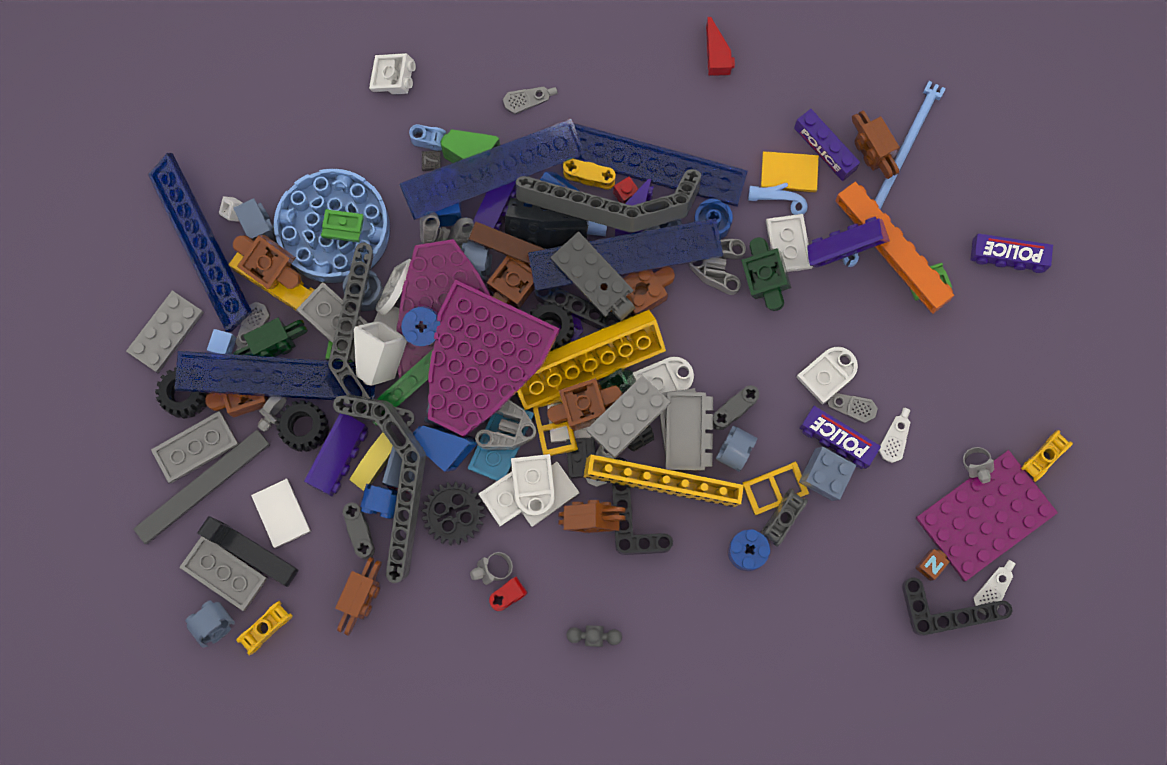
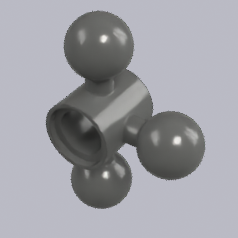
[567,625,622,647]

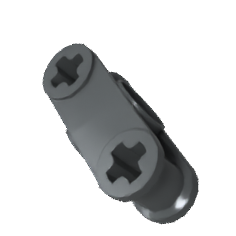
[713,385,760,430]
[761,488,808,547]
[343,503,375,559]

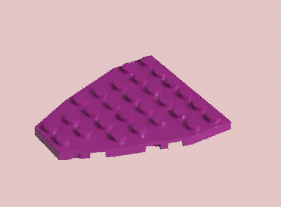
[396,239,491,379]
[428,280,560,437]

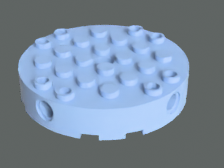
[274,169,390,283]

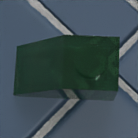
[599,368,636,394]

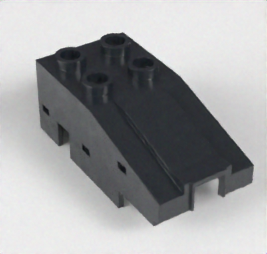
[505,197,589,251]

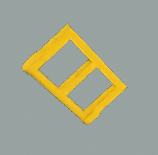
[533,396,578,456]
[742,461,809,515]

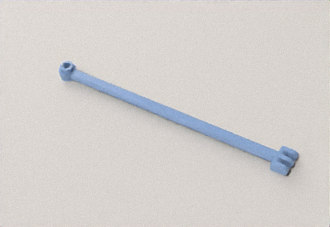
[842,81,946,267]

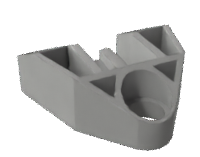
[420,211,474,249]
[689,239,746,295]
[475,400,536,450]

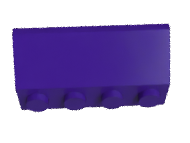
[807,217,890,268]
[304,414,368,496]

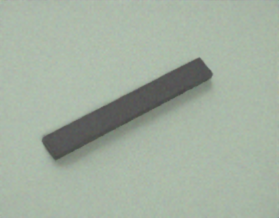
[134,430,270,544]

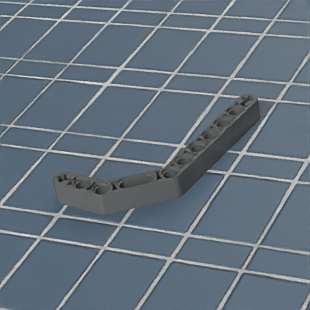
[516,169,701,232]
[329,243,415,428]
[333,395,426,583]

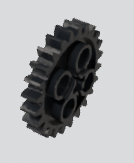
[421,481,485,546]

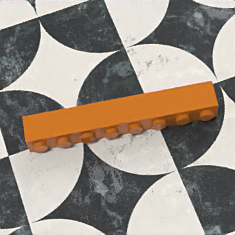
[836,181,954,314]

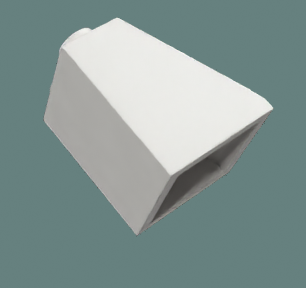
[354,321,407,386]

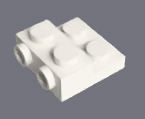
[369,53,416,94]

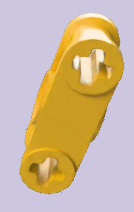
[563,158,616,190]
[1021,430,1073,482]
[236,601,293,656]

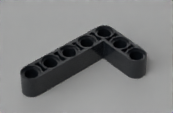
[534,249,620,330]
[612,457,673,555]
[197,516,299,587]
[902,577,1013,635]

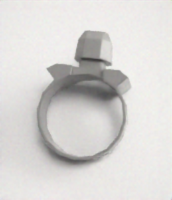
[258,392,287,432]
[963,447,994,483]
[470,552,513,585]

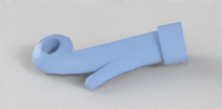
[748,183,808,215]

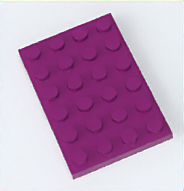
[916,450,1058,582]

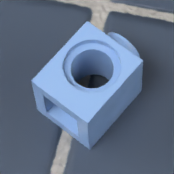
[207,329,237,360]

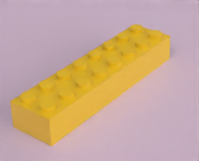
[517,310,666,410]

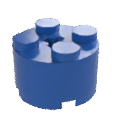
[693,199,733,242]
[401,306,441,346]
[360,484,398,519]
[728,529,770,571]

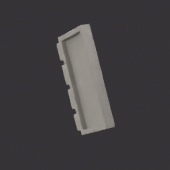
[665,392,713,471]

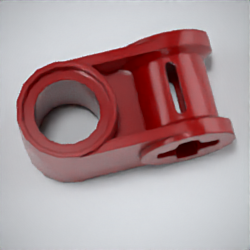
[489,577,528,611]

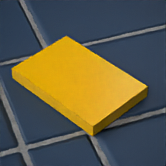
[761,151,819,192]

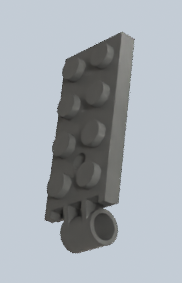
[550,232,635,321]

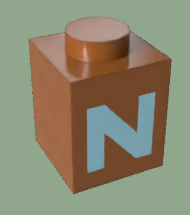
[915,549,950,581]

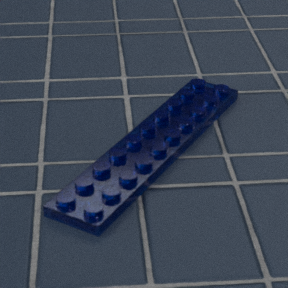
[399,119,585,220]
[559,122,748,207]
[148,153,252,332]
[528,218,723,291]
[175,351,375,400]

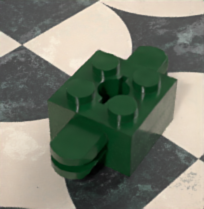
[741,237,792,311]
[233,318,308,365]

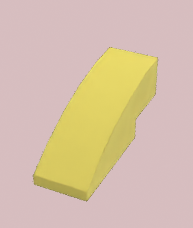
[349,432,392,491]

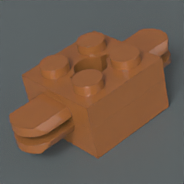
[852,111,900,179]
[233,235,301,289]
[487,256,540,309]
[611,264,675,316]
[205,365,283,418]
[547,378,623,431]
[558,500,626,533]
[335,557,382,636]

